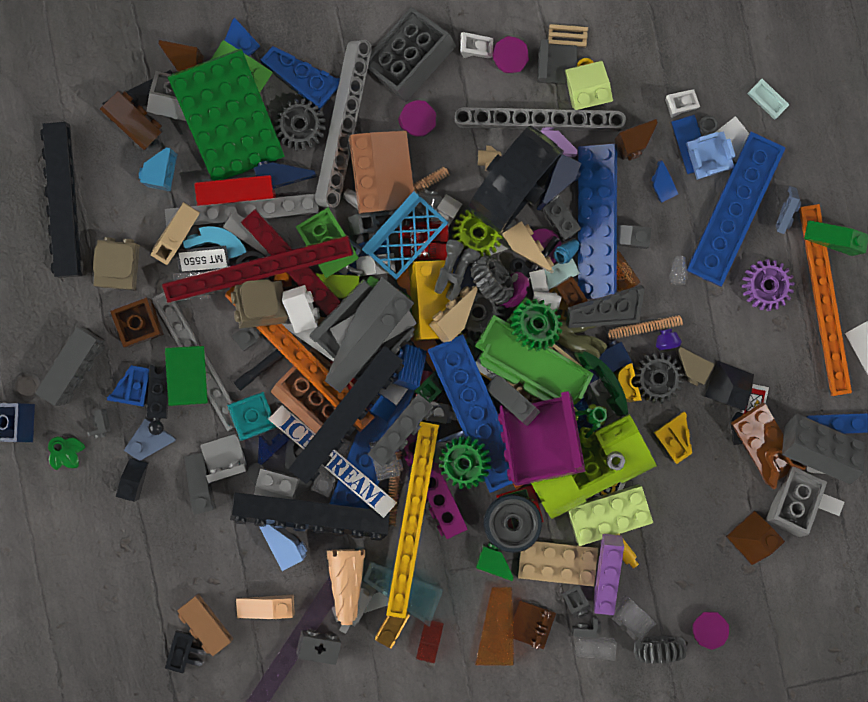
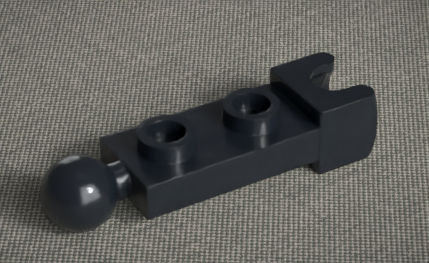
[146,365,168,436]

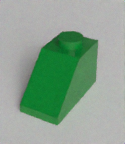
[476,543,514,581]

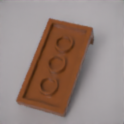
[731,402,806,490]

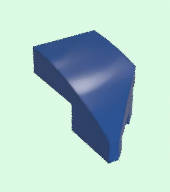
[651,160,678,203]

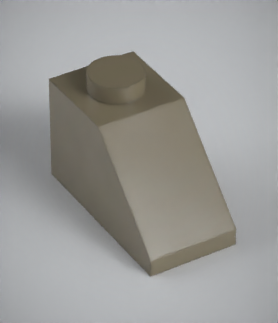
[675,347,715,386]

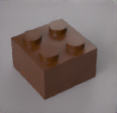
[110,298,164,348]

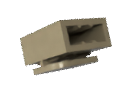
[93,237,140,290]
[231,279,289,328]

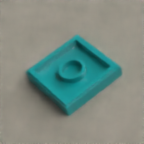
[227,392,276,441]

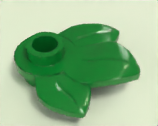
[48,436,85,470]

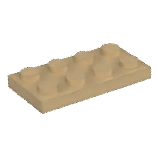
[517,541,598,586]

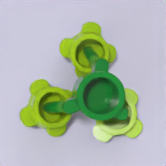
[574,404,607,448]

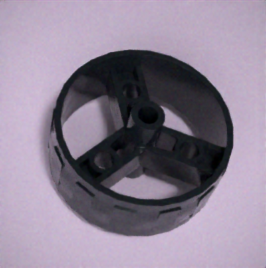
[467,125,564,234]

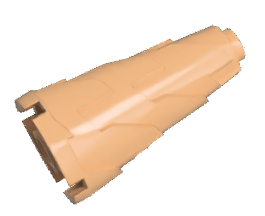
[327,549,365,625]

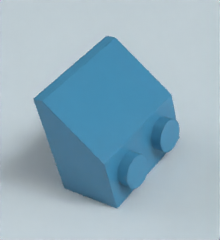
[139,147,177,191]

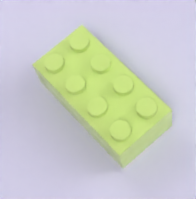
[567,484,653,546]

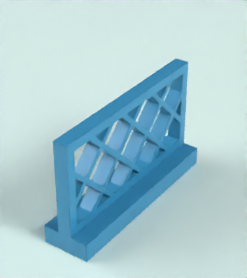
[362,190,449,280]

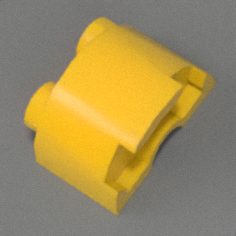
[614,363,642,402]

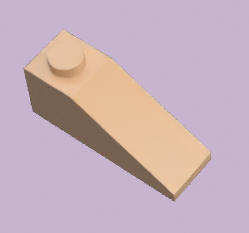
[236,595,295,619]

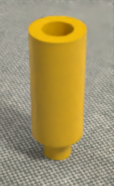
[617,534,639,568]

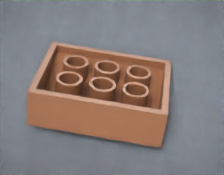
[349,131,416,214]
[271,347,354,433]

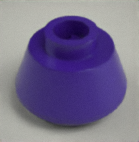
[656,329,682,350]

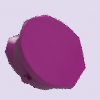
[492,36,529,73]
[398,100,436,137]
[692,612,729,650]

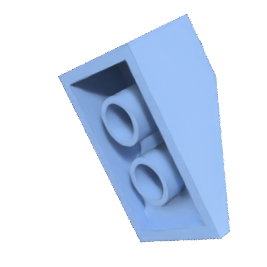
[260,525,307,571]

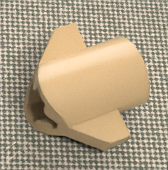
[478,146,501,171]

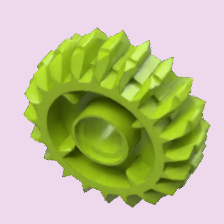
[452,209,504,257]

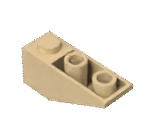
[151,202,200,265]
[502,221,554,273]
[429,286,478,343]

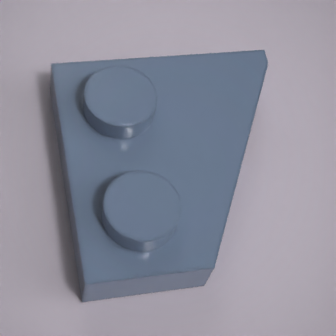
[776,186,801,234]
[124,418,177,461]

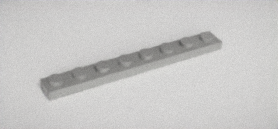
[165,194,319,227]

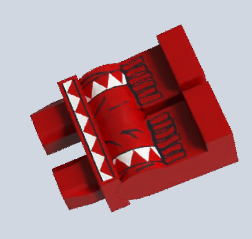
[399,220,449,261]

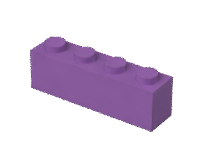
[593,534,624,615]

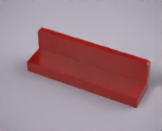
[194,175,276,206]

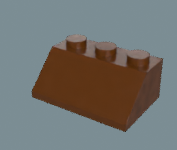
[100,91,163,150]

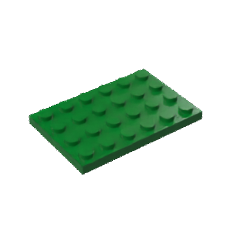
[168,48,285,181]

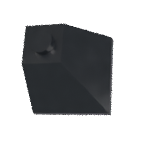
[704,361,754,411]

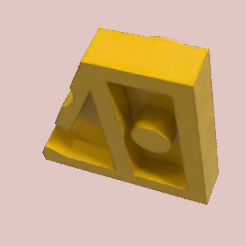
[653,411,692,464]

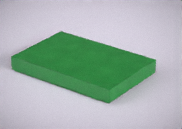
[165,346,208,406]

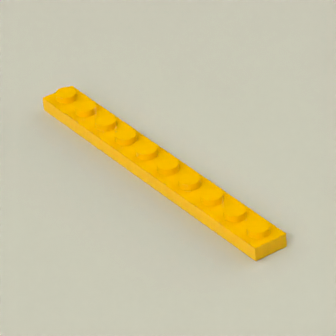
[386,422,439,619]

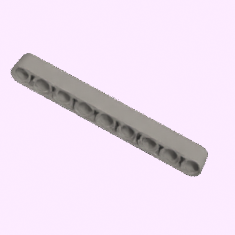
[315,40,371,207]
[454,107,626,131]

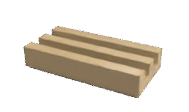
[548,24,588,48]

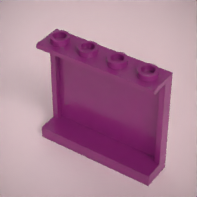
[498,391,586,486]

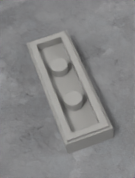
[223,211,270,256]

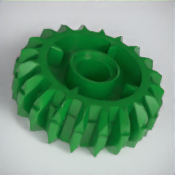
[510,299,563,352]
[439,436,492,489]

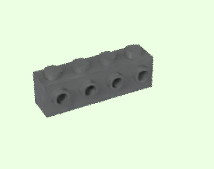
[368,393,434,467]

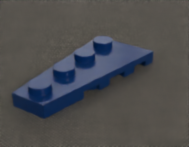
[260,46,340,111]

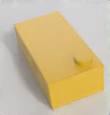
[409,260,458,341]

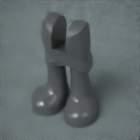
[434,240,480,301]

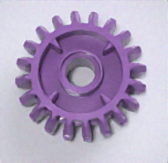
[742,259,795,311]

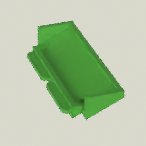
[475,315,594,405]

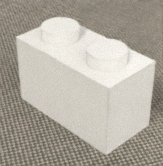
[282,285,320,333]

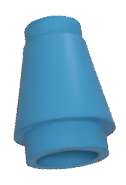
[554,239,580,264]

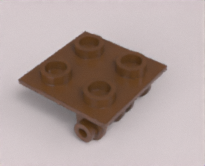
[507,600,556,649]

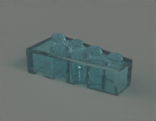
[364,561,443,627]

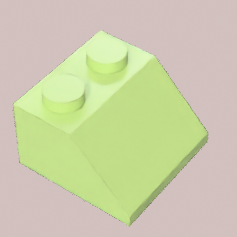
[565,61,613,110]

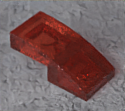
[416,619,444,664]

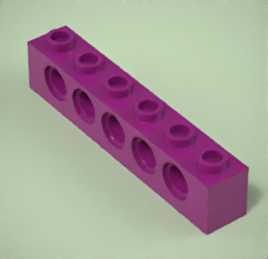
[404,431,468,539]

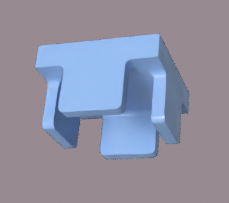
[686,131,735,180]

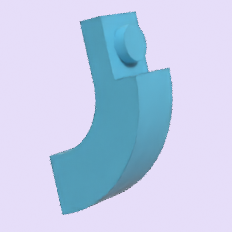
[183,226,248,261]

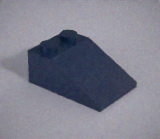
[0,403,35,442]

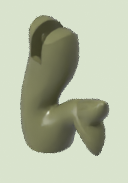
[557,319,607,358]

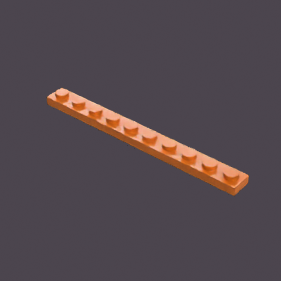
[799,204,852,396]
[225,284,375,432]

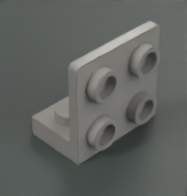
[201,434,248,483]

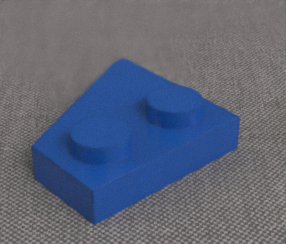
[224,18,260,56]
[107,365,149,407]

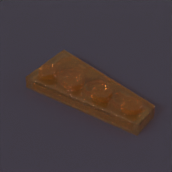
[475,587,514,666]

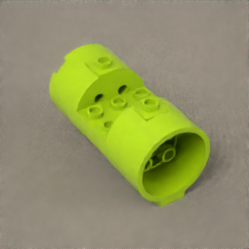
[531,414,657,519]

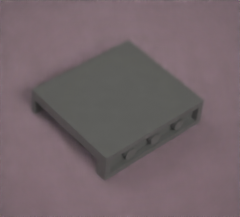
[309,279,415,380]

